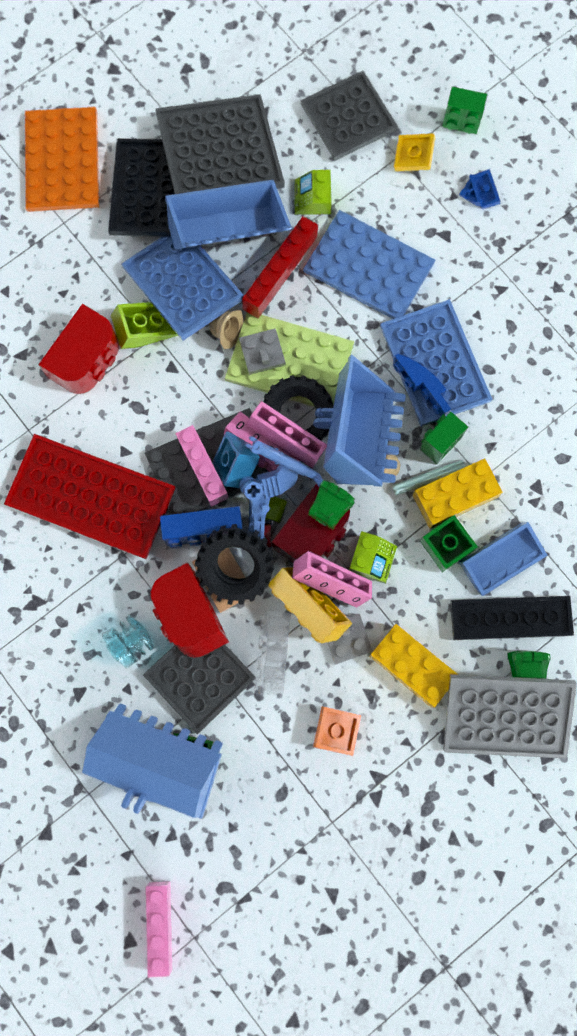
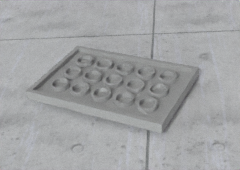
[443,674,577,759]

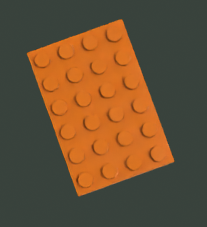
[25,107,100,212]

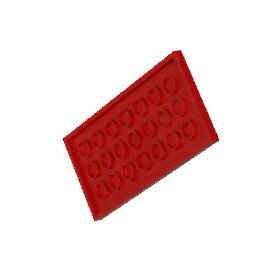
[4,434,176,559]

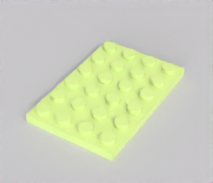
[225,313,354,407]

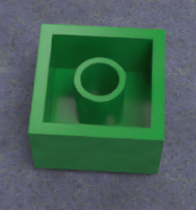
[442,86,488,134]
[420,412,468,464]
[420,515,478,573]

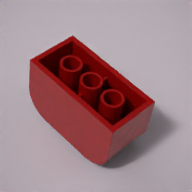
[38,303,119,394]
[151,562,229,658]

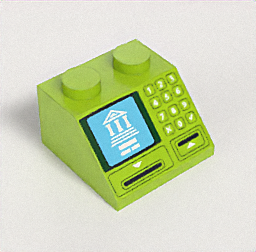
[294,170,332,215]
[349,531,397,584]

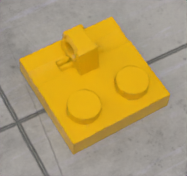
[394,133,435,171]

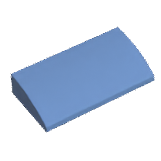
[459,522,548,596]

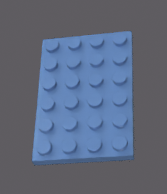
[303,210,436,319]
[121,236,244,341]
[380,299,493,427]

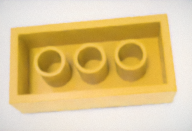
[412,458,503,530]
[269,567,353,644]
[369,624,458,708]

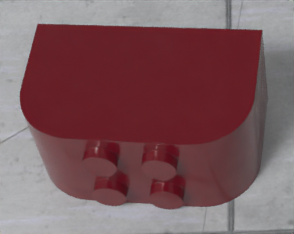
[272,484,350,564]

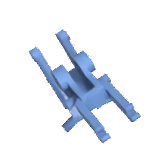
[239,436,323,539]

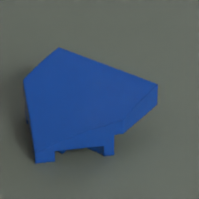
[459,169,501,209]

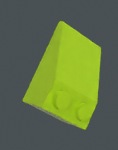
[111,302,178,349]

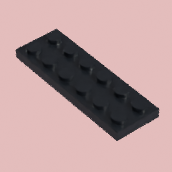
[450,596,574,641]

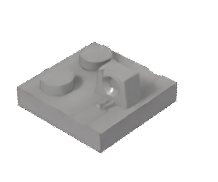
[239,328,286,375]
[327,614,373,664]

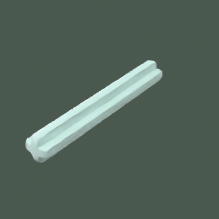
[393,460,466,495]

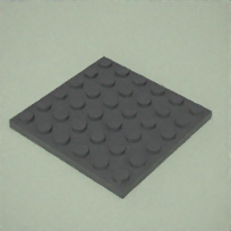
[155,94,285,194]

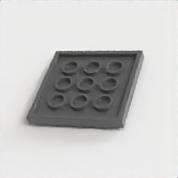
[301,70,398,161]
[143,645,256,735]

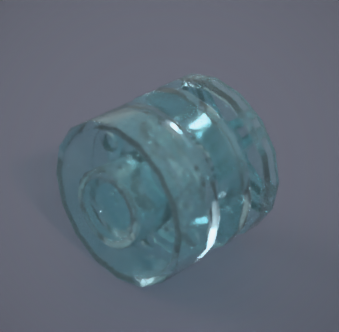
[102,614,155,669]

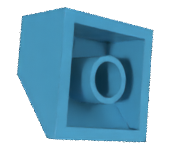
[212,431,260,488]

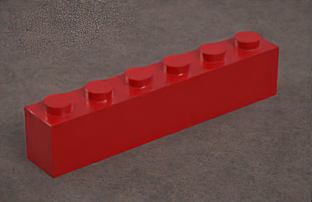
[242,216,318,319]

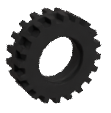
[263,375,334,441]
[195,524,275,605]

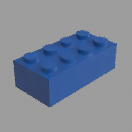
[160,506,243,549]

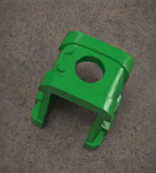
[308,480,355,530]
[507,651,551,679]

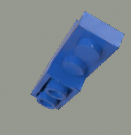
[393,354,451,416]

